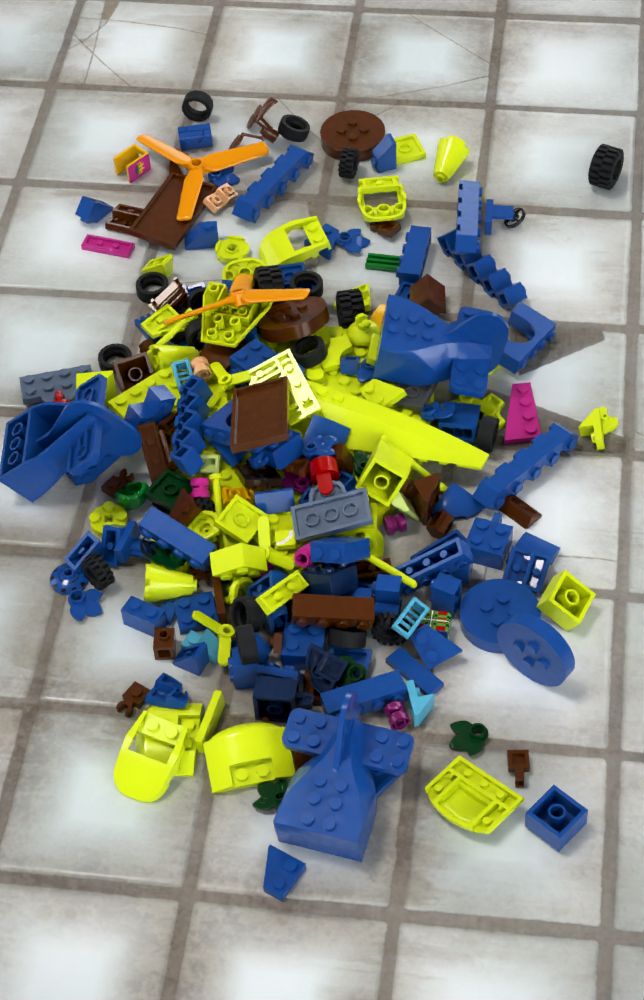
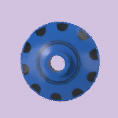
[50,563,89,595]

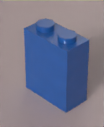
[438,401,481,443]
[310,536,370,564]

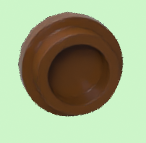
[139,339,156,353]

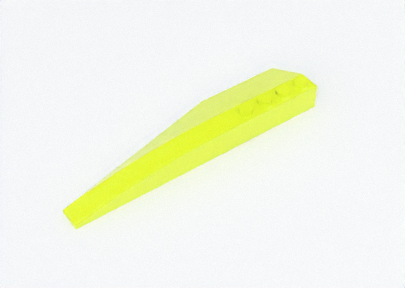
[289,380,489,470]

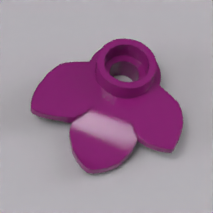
[281,471,312,493]

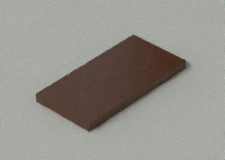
[129,171,217,251]
[230,376,289,454]

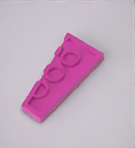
[504,382,541,445]

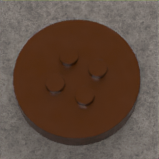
[320,110,385,162]
[257,296,330,343]

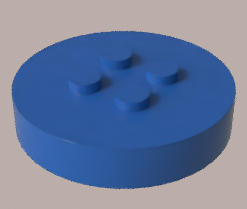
[459,579,541,653]
[497,612,575,687]

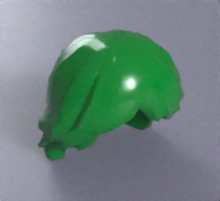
[115,481,149,510]

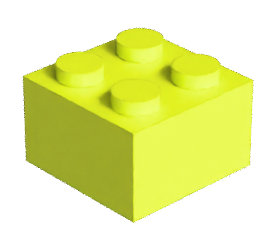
[209,542,268,581]
[536,570,596,631]

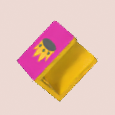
[113,144,151,183]

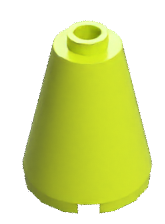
[433,136,470,183]
[148,344,199,373]
[144,563,197,603]

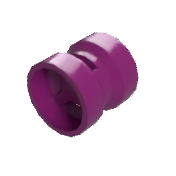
[383,512,407,536]
[384,701,410,730]

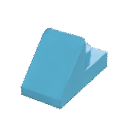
[181,629,219,664]
[405,680,434,727]

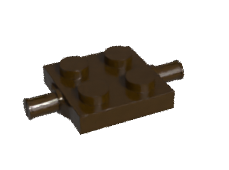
[234,459,283,491]

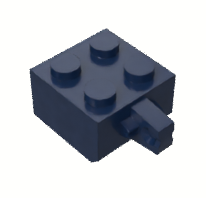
[300,562,359,596]
[252,676,314,723]

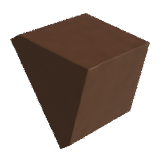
[410,274,446,314]
[112,351,154,393]
[411,473,441,526]

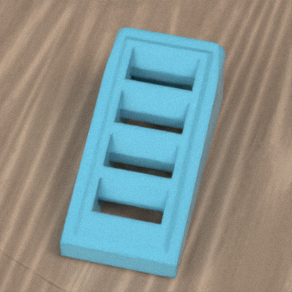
[171,358,193,396]
[391,596,430,640]

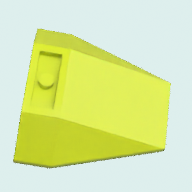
[201,282,273,348]

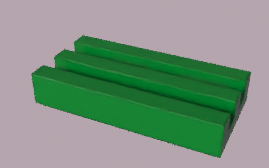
[365,253,400,272]

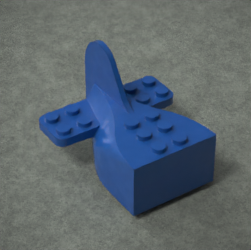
[373,294,509,398]
[0,374,142,502]
[273,691,415,862]

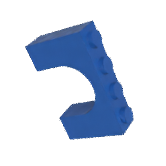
[499,302,556,374]
[200,400,268,454]

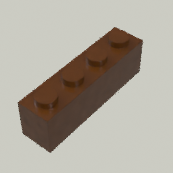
[291,593,374,630]

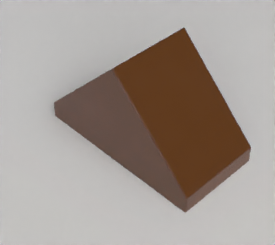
[331,443,354,475]

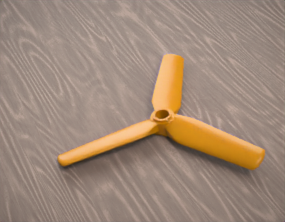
[136,134,269,221]
[163,273,310,325]

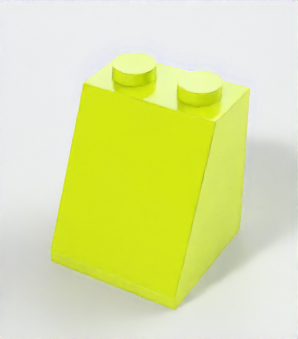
[355,440,413,507]

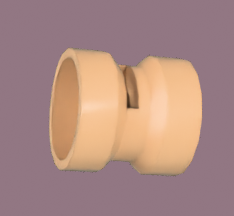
[190,356,212,382]

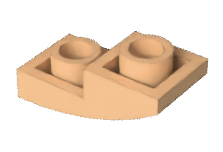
[203,183,238,213]

